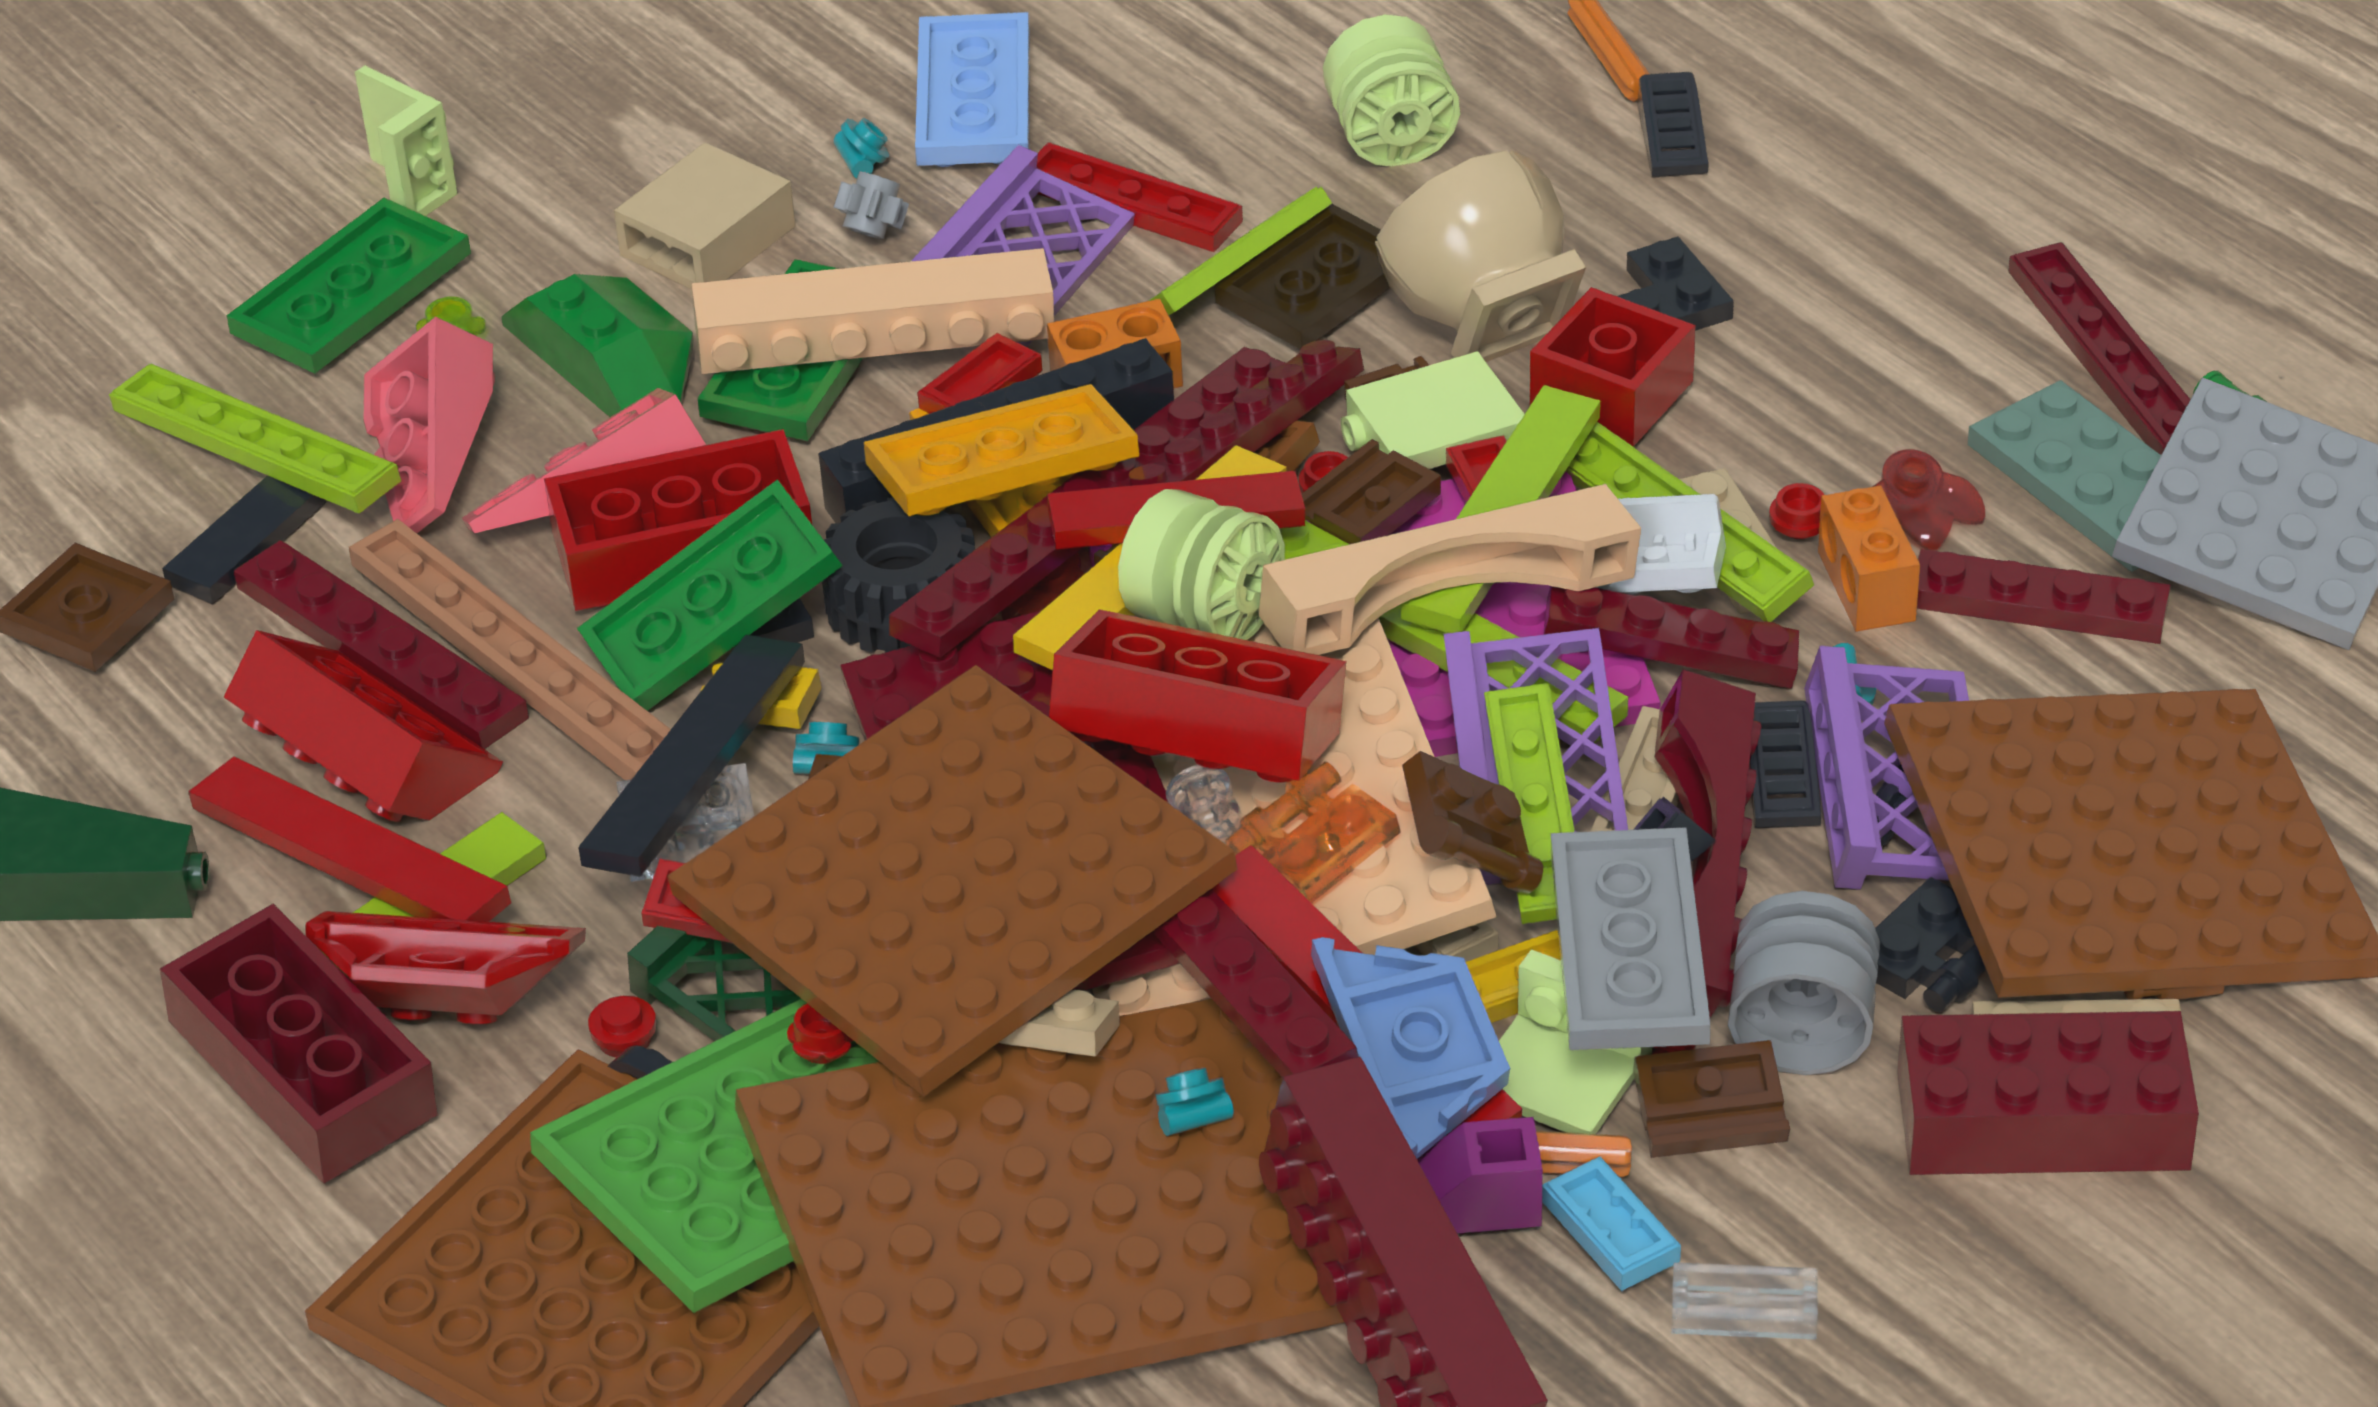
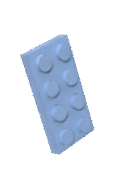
[915,12,1029,167]

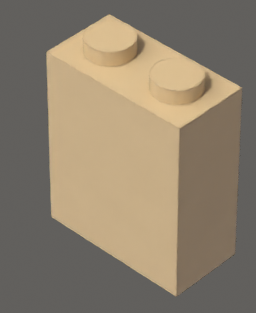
[614,142,796,289]

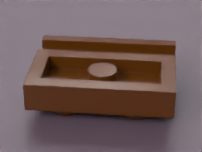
[1302,439,1441,544]
[1633,1040,1790,1158]

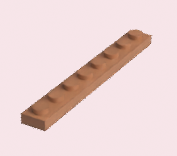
[348,519,671,783]

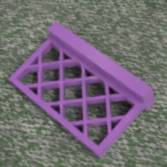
[912,144,1135,347]
[1444,628,1628,885]
[1804,646,1969,889]

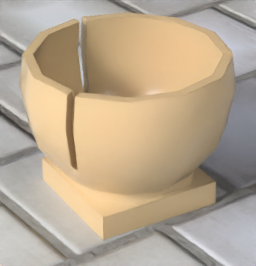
[1375,150,1586,362]

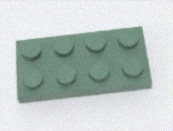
[1967,380,2161,572]

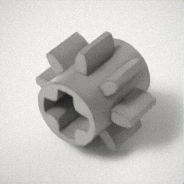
[833,172,909,240]

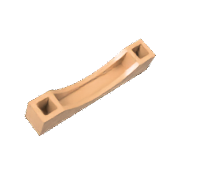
[1259,484,1641,655]

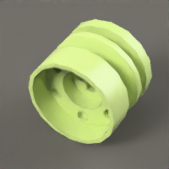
[1323,14,1460,166]
[1118,489,1285,640]

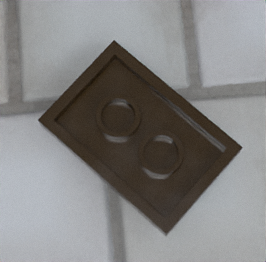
[1215,204,1390,349]

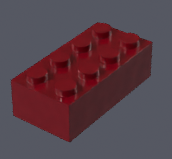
[160,903,437,1184]
[1897,1011,2199,1175]

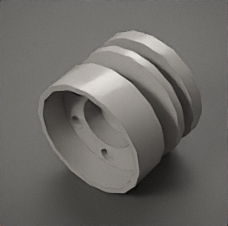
[1728,891,1880,1075]

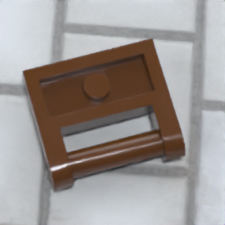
[1402,751,1543,894]

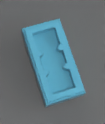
[1542,1156,1681,1291]

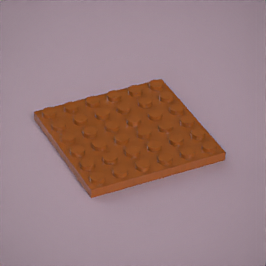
[667,665,1238,1097]
[1884,689,2378,998]
[305,1049,819,1407]

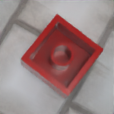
[1530,287,1695,447]

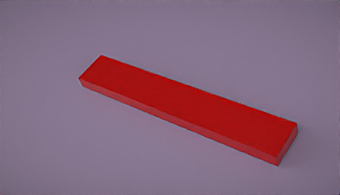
[188,756,511,922]
[1212,845,1523,1135]

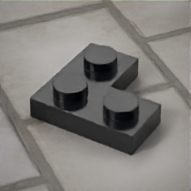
[1617,236,1734,331]

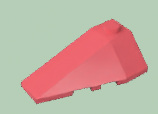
[363,317,495,533]
[462,388,706,533]

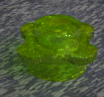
[416,296,486,336]

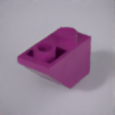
[1417,1117,1543,1233]

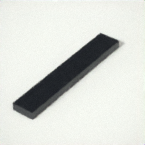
[578,635,805,877]

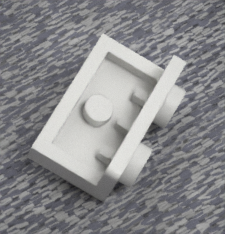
[1596,494,1726,595]

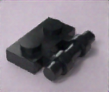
[1875,877,1986,1012]

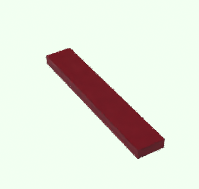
[2008,242,2191,455]

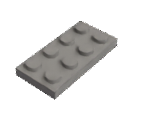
[1551,828,1710,1050]

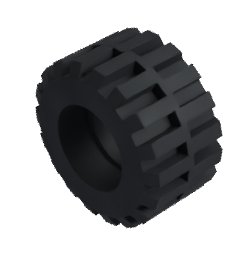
[822,497,975,653]

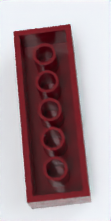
[1259,1056,1548,1407]

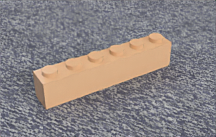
[691,248,1054,374]

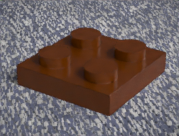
[0,542,174,672]

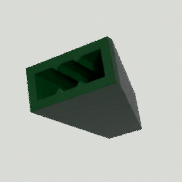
[0,787,210,921]

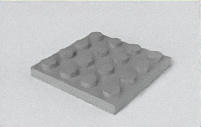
[2112,377,2378,650]

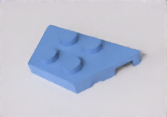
[1311,937,1510,1159]

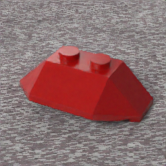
[305,911,586,1024]

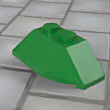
[501,274,694,417]

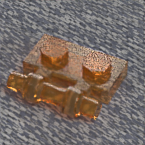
[1225,762,1401,903]

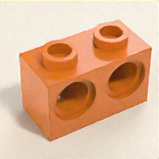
[1047,299,1183,388]
[1818,485,1920,632]

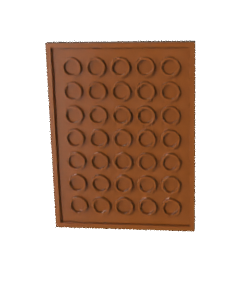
[735,998,1344,1407]

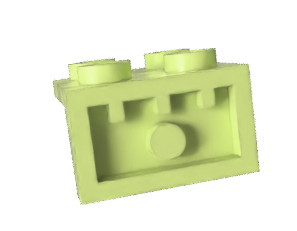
[355,66,458,216]
[1499,949,1653,1134]

